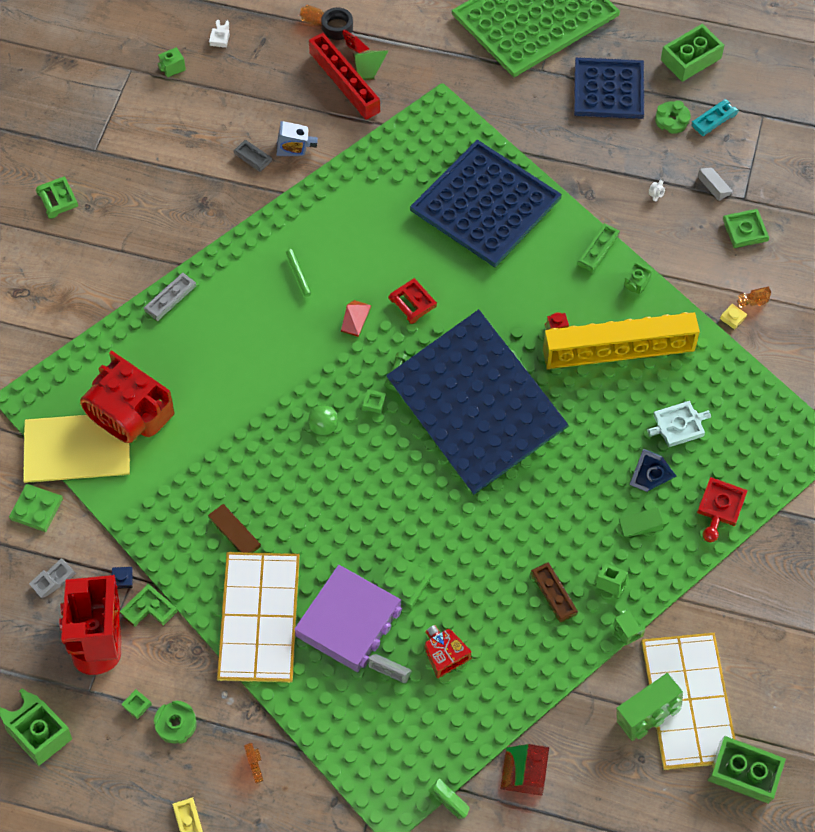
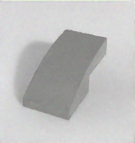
[29,558,76,599]

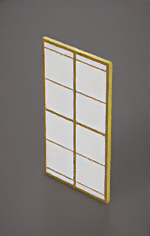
[217,552,300,683]
[641,633,736,770]

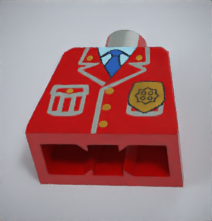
[425,625,471,678]

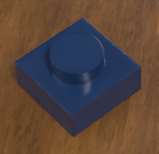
[112,567,133,589]

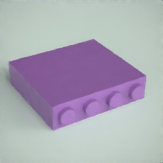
[294,565,402,673]

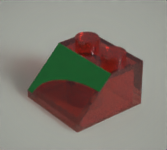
[500,744,550,796]

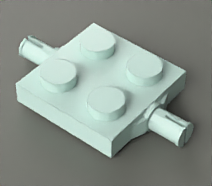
[647,401,711,447]

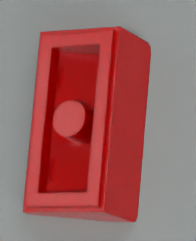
[342,30,369,53]

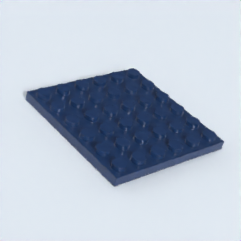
[410,140,562,267]

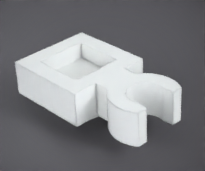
[209,20,230,48]

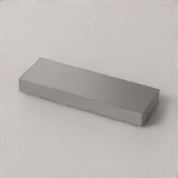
[144,273,196,321]

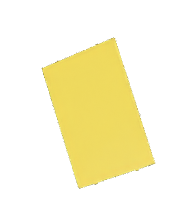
[23,415,130,483]

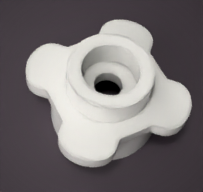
[649,180,665,201]

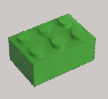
[661,24,725,82]
[616,672,683,741]
[707,736,786,804]

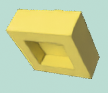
[720,304,747,329]

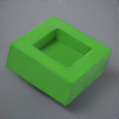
[362,390,386,413]
[121,689,152,720]

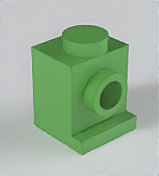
[624,261,653,294]
[595,564,628,599]
[613,610,645,645]

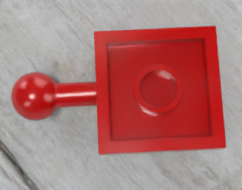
[697,477,748,543]

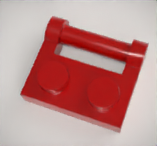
[388,278,437,324]

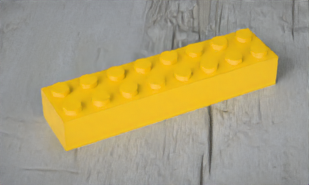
[543,312,700,369]

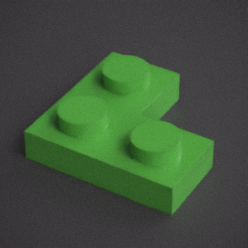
[119,584,178,627]

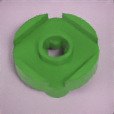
[655,100,691,133]
[154,701,197,744]

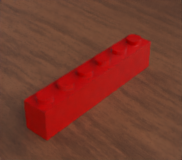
[309,33,380,120]

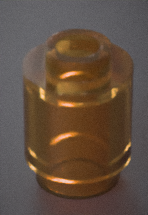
[300,4,324,26]

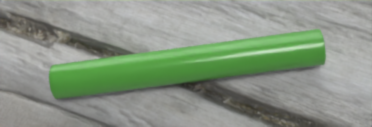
[286,250,311,297]

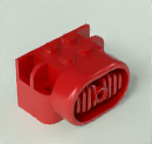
[80,350,175,443]
[59,575,122,675]

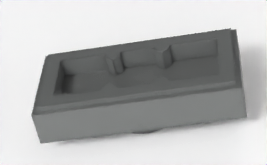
[234,139,272,172]

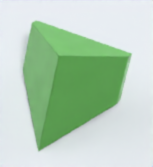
[353,50,389,80]

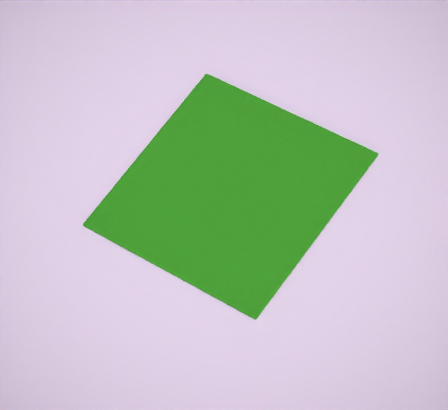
[0,83,815,832]

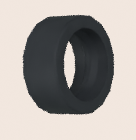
[321,7,353,40]

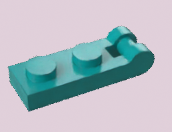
[691,99,739,136]

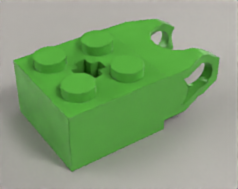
[0,688,72,766]

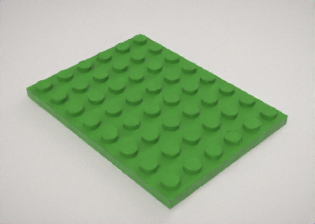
[452,0,620,78]

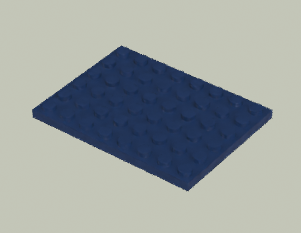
[386,309,569,495]

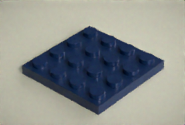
[574,57,644,119]

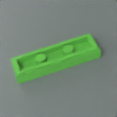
[577,223,620,273]

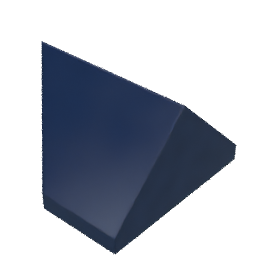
[630,449,677,492]

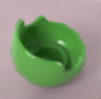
[309,405,338,435]

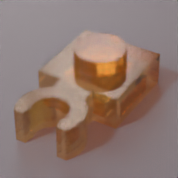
[737,286,771,307]
[244,743,264,784]

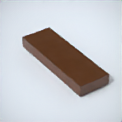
[208,504,261,553]
[531,562,578,623]

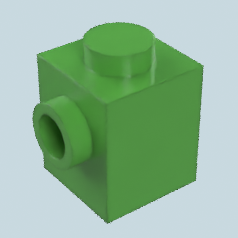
[157,47,186,78]

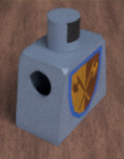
[276,121,318,156]

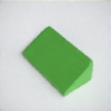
[429,779,470,819]

